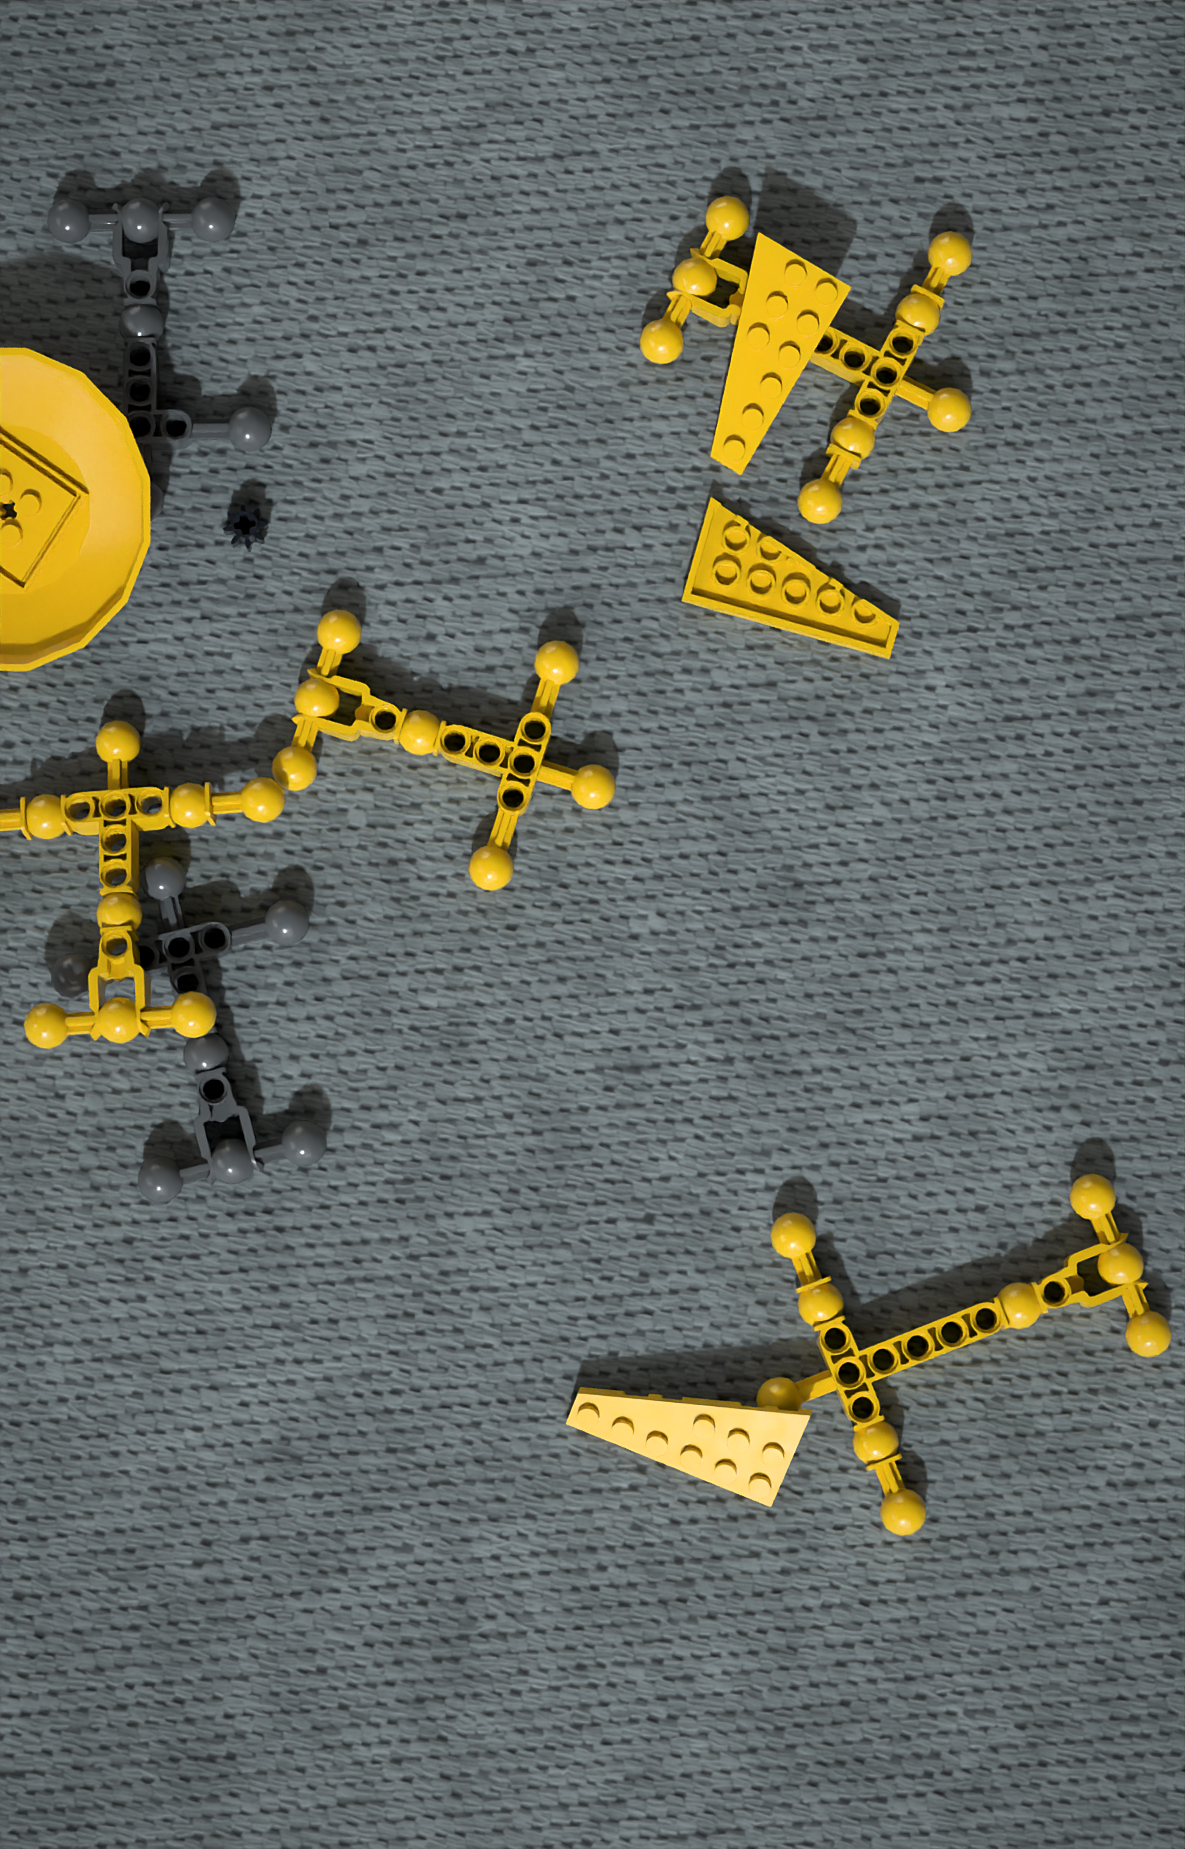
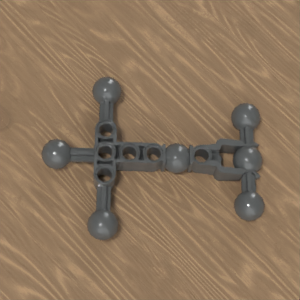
[47,197,272,521]
[50,856,327,1203]

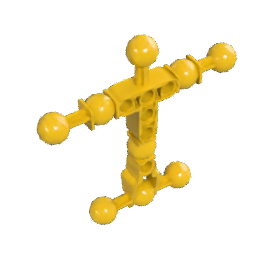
[639,196,973,524]
[0,720,286,1049]

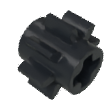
[223,504,269,552]

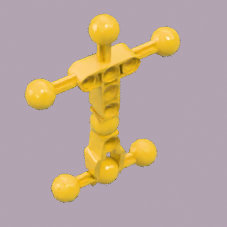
[271,609,616,891]

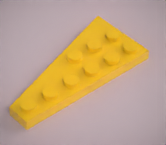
[710,232,852,475]
[682,497,900,659]
[566,1387,812,1507]

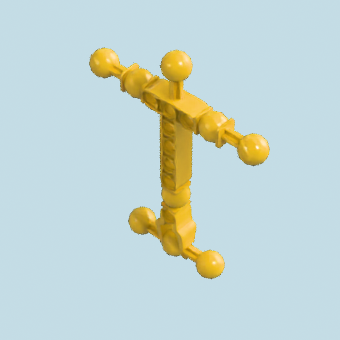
[756,1173,1172,1536]

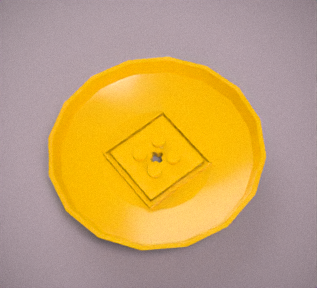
[0,347,151,671]

